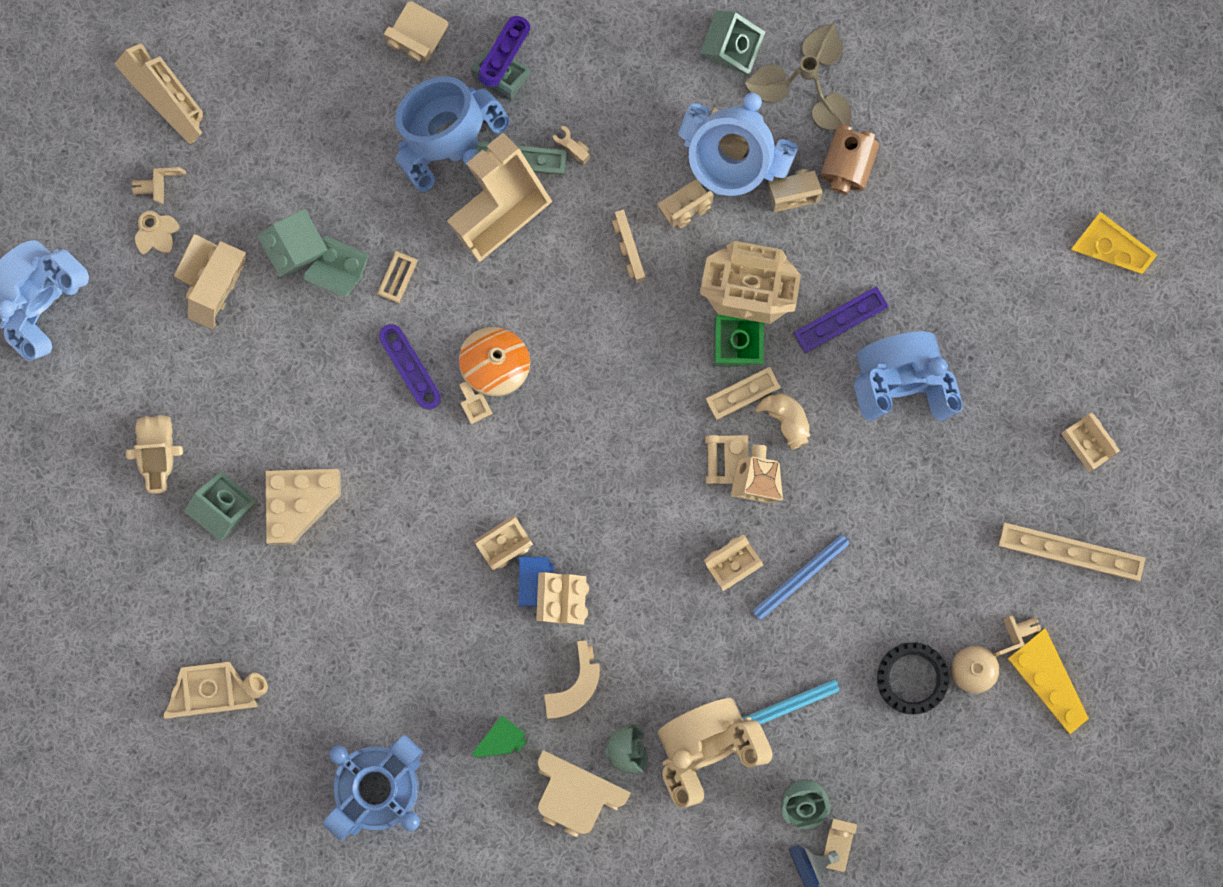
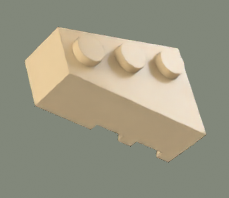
[186,241,246,330]

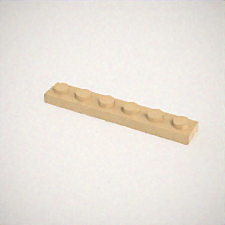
[998,523,1146,582]

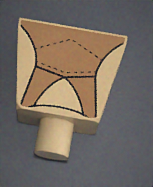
[731,445,783,503]

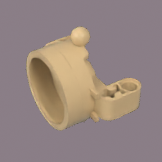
[657,698,772,808]

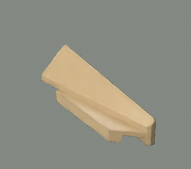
[114,43,203,144]

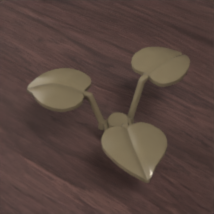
[745,23,851,131]

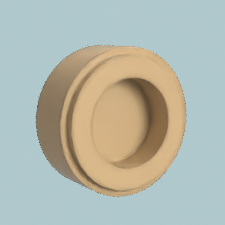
[243,673,268,698]

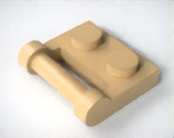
[705,435,749,485]

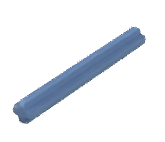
[752,535,849,620]

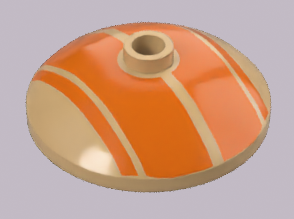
[458,327,530,396]

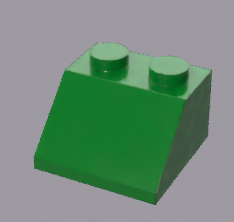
[713,315,764,367]
[472,716,527,758]

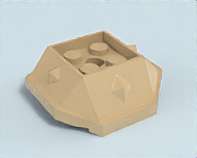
[700,241,801,324]

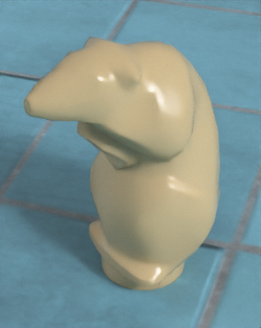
[755,393,810,450]

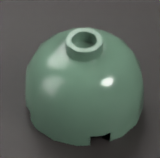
[605,724,648,774]
[781,779,830,829]

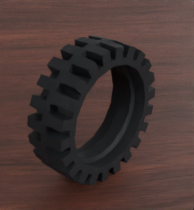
[877,642,950,715]

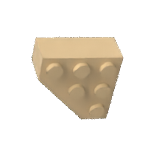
[266,469,341,545]

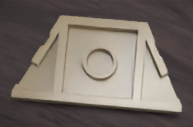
[164,662,258,719]

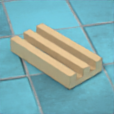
[377,251,418,304]

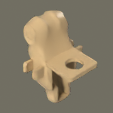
[126,415,183,494]

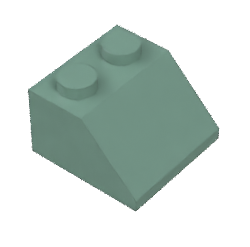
[700,10,765,75]
[257,209,328,277]
[184,471,257,542]

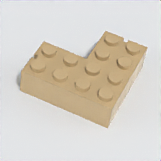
[447,133,552,262]

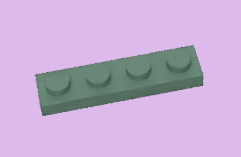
[475,142,567,175]

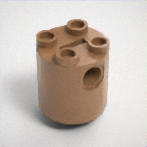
[820,124,880,195]

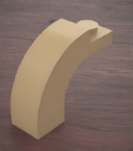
[544,640,600,719]

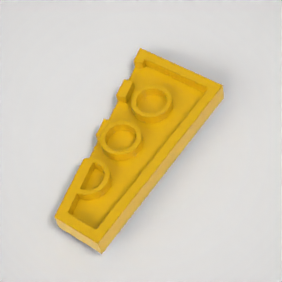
[1008,628,1089,734]

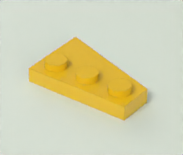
[1071,212,1157,274]

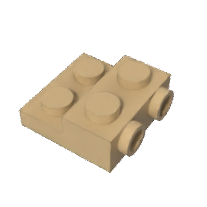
[536,572,589,625]

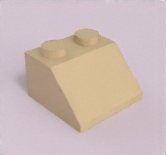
[767,169,822,212]

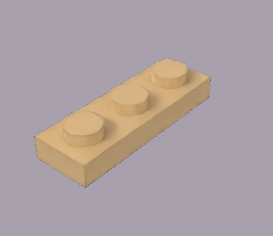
[612,209,645,283]
[705,367,781,421]

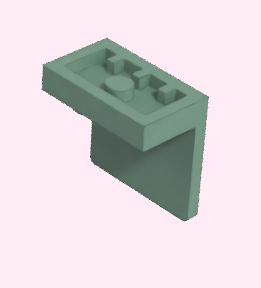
[303,236,369,297]

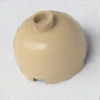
[951,646,999,694]

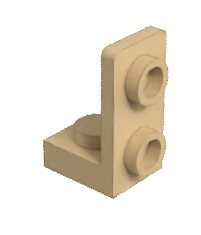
[823,819,857,872]

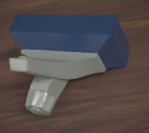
[789,845,839,887]

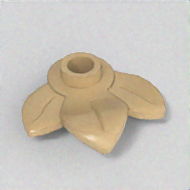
[135,211,180,255]

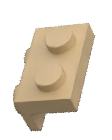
[1061,412,1119,472]
[474,515,533,570]
[704,535,763,591]

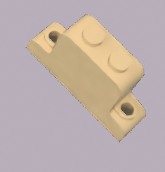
[538,750,631,837]

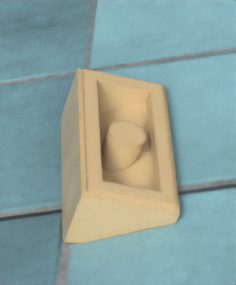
[174,234,217,287]

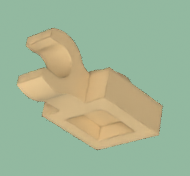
[553,126,590,166]
[459,381,493,425]

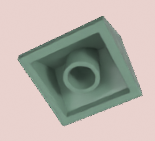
[471,46,532,101]

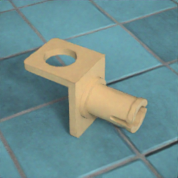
[132,167,186,204]
[994,615,1041,657]

